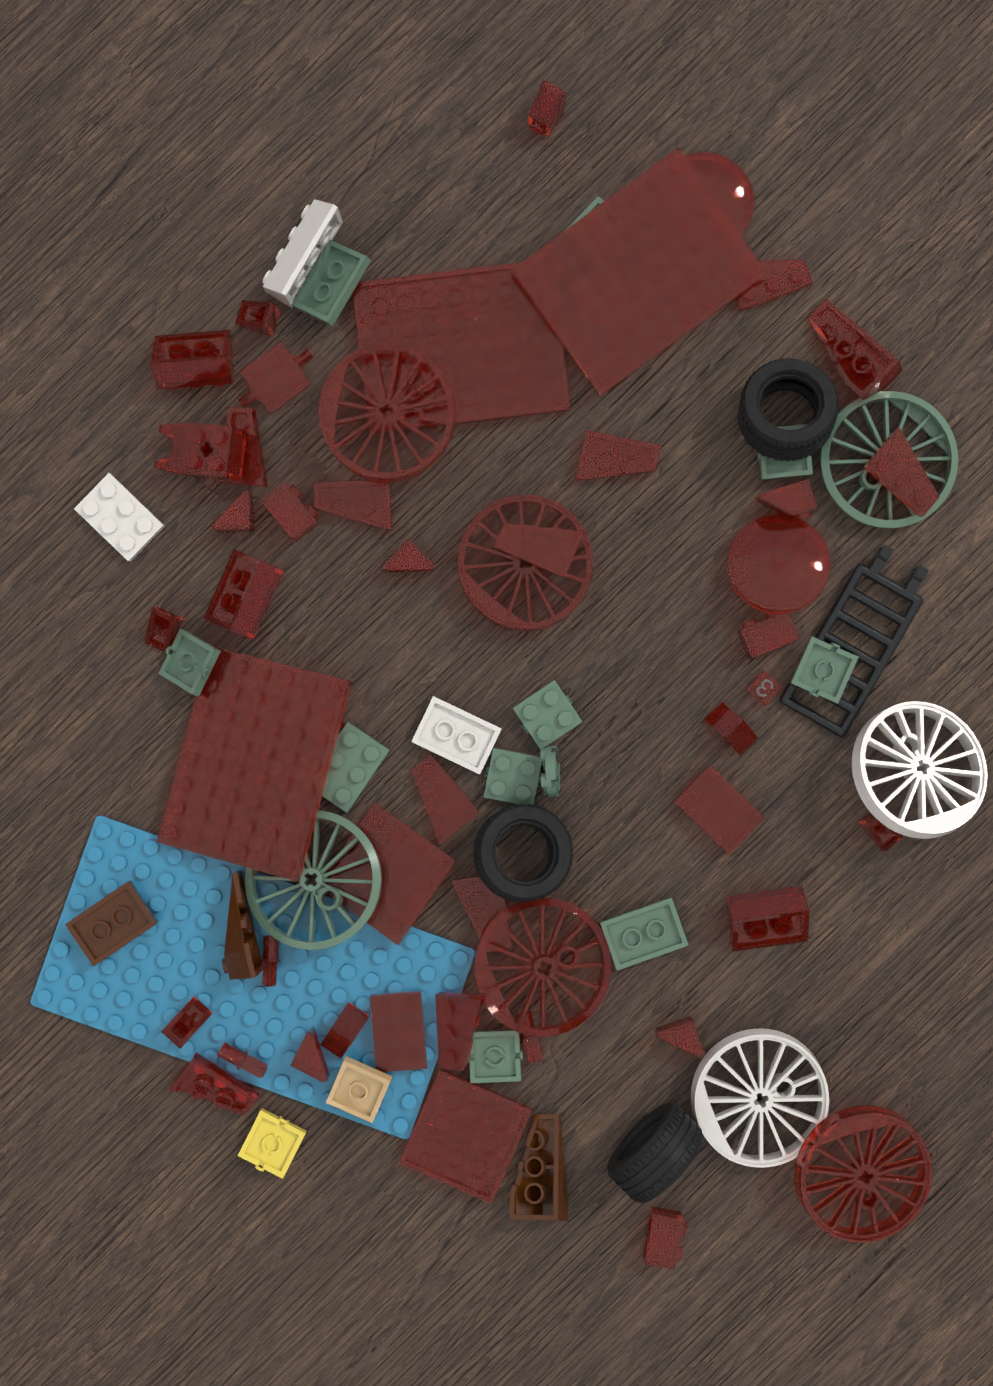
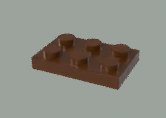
[65,880,159,967]

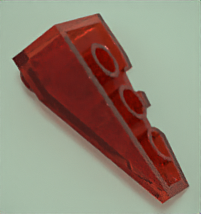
[808,299,902,400]

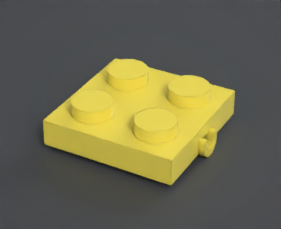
[238,1108,307,1179]

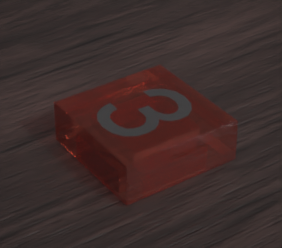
[746,670,782,706]

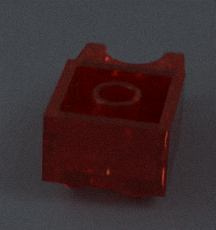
[154,423,247,482]

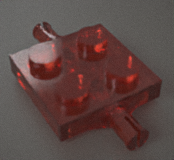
[238,342,313,414]

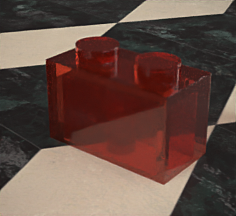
[261,482,319,543]
[737,609,799,659]
[643,1206,687,1270]

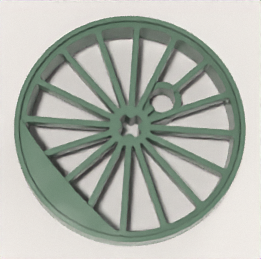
[819,391,958,528]
[245,810,382,950]

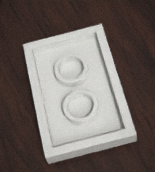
[74,473,165,562]
[411,696,501,774]

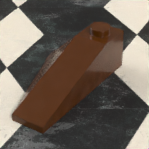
[222,870,263,980]
[509,1114,568,1221]

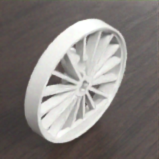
[852,701,987,839]
[691,1029,829,1168]

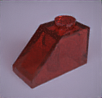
[528,80,566,136]
[756,479,818,521]

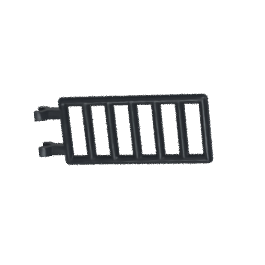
[780,545,929,737]

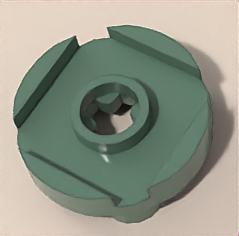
[541,746,560,797]

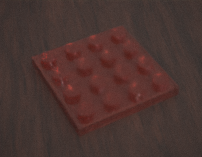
[326,803,457,945]
[399,1068,533,1204]

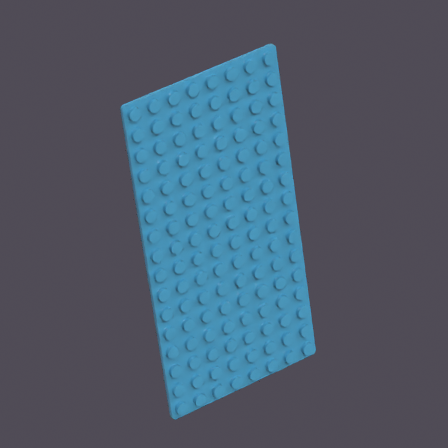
[30,815,475,1139]

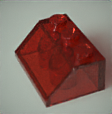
[150,330,234,390]
[204,549,284,640]
[727,886,809,952]

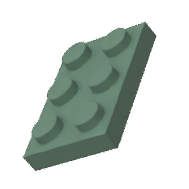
[291,240,371,326]
[305,722,390,813]
[600,897,689,971]

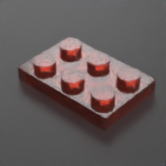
[674,765,764,855]
[370,991,427,1072]

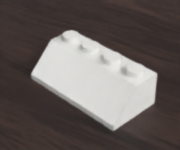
[263,199,343,308]

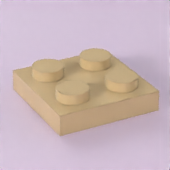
[326,1056,393,1123]

